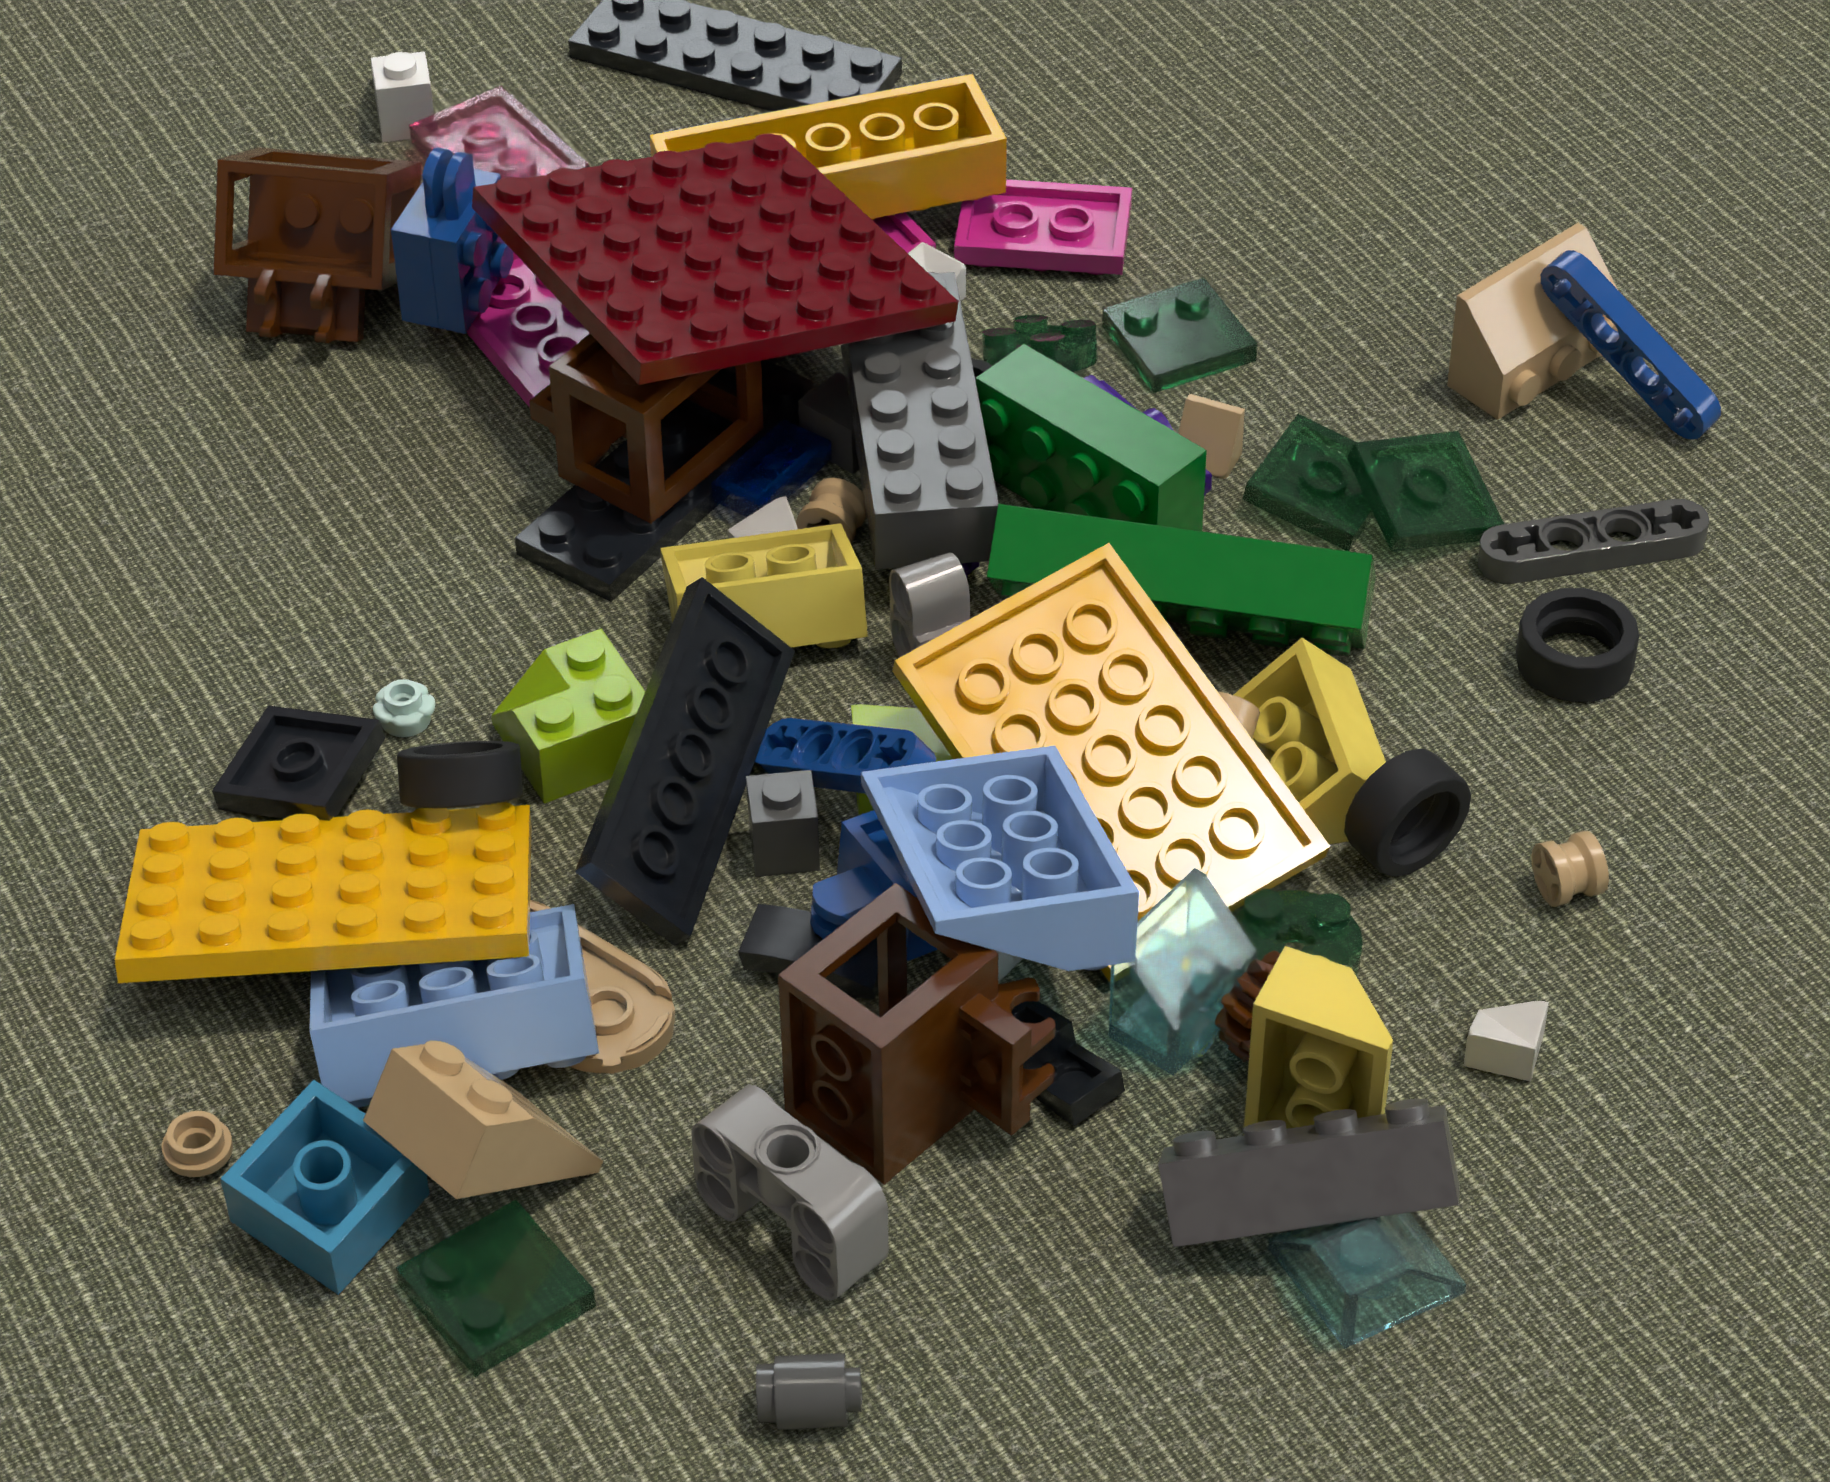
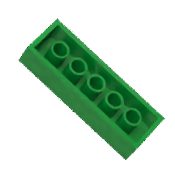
[987,504,1376,656]

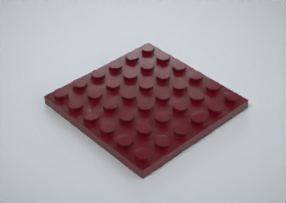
[472,134,959,385]

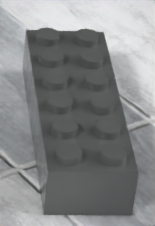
[840,272,999,570]

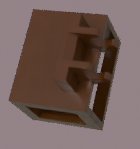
[214,147,422,343]
[529,334,764,524]
[778,883,1055,1185]

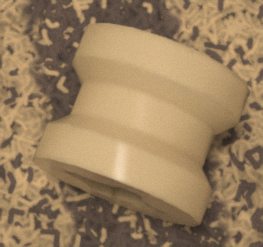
[796,477,867,544]
[1531,831,1609,907]

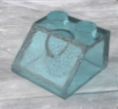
[1108,868,1257,1076]

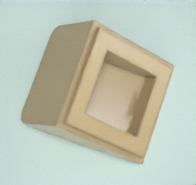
[1178,394,1245,478]

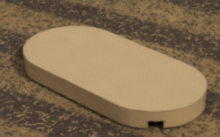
[530,900,675,1074]

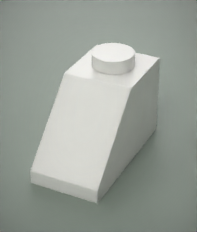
[371,52,436,142]

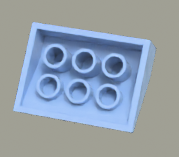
[861,746,1139,971]
[310,904,599,1107]

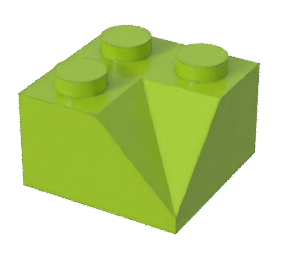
[491,628,645,804]

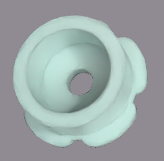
[373,679,435,737]

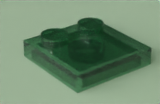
[1102,278,1258,393]
[1242,414,1403,551]
[1347,431,1504,552]
[396,1199,596,1378]

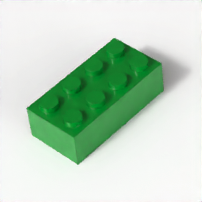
[976,344,1207,531]

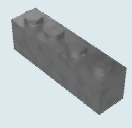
[1158,1099,1460,1247]

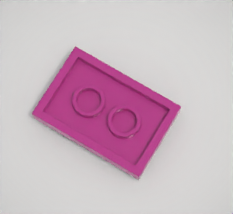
[954,179,1132,275]

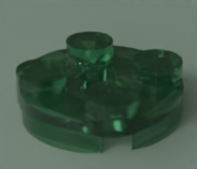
[982,315,1098,372]
[1228,889,1363,977]

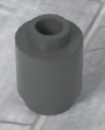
[756,1353,862,1430]

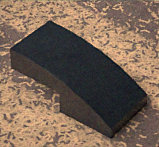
[738,904,878,999]
[1011,1001,1125,1126]

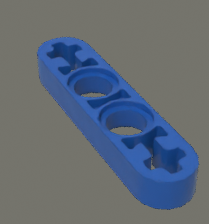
[1540,250,1721,440]
[755,718,936,794]

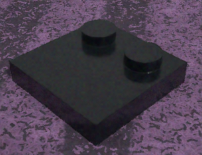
[212,705,386,821]

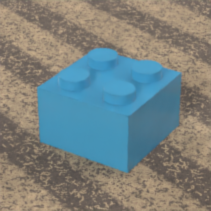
[220,1080,430,1295]

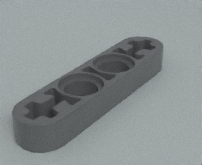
[1478,499,1709,584]

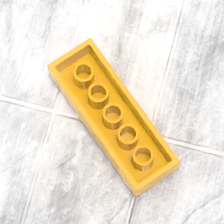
[650,74,1007,220]

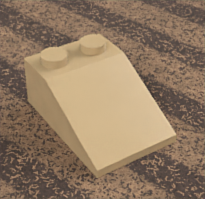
[363,1041,603,1199]

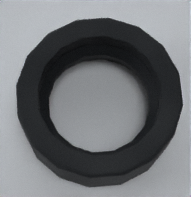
[1516,588,1639,702]
[397,741,523,808]
[1344,748,1471,877]

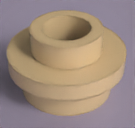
[162,1111,233,1177]

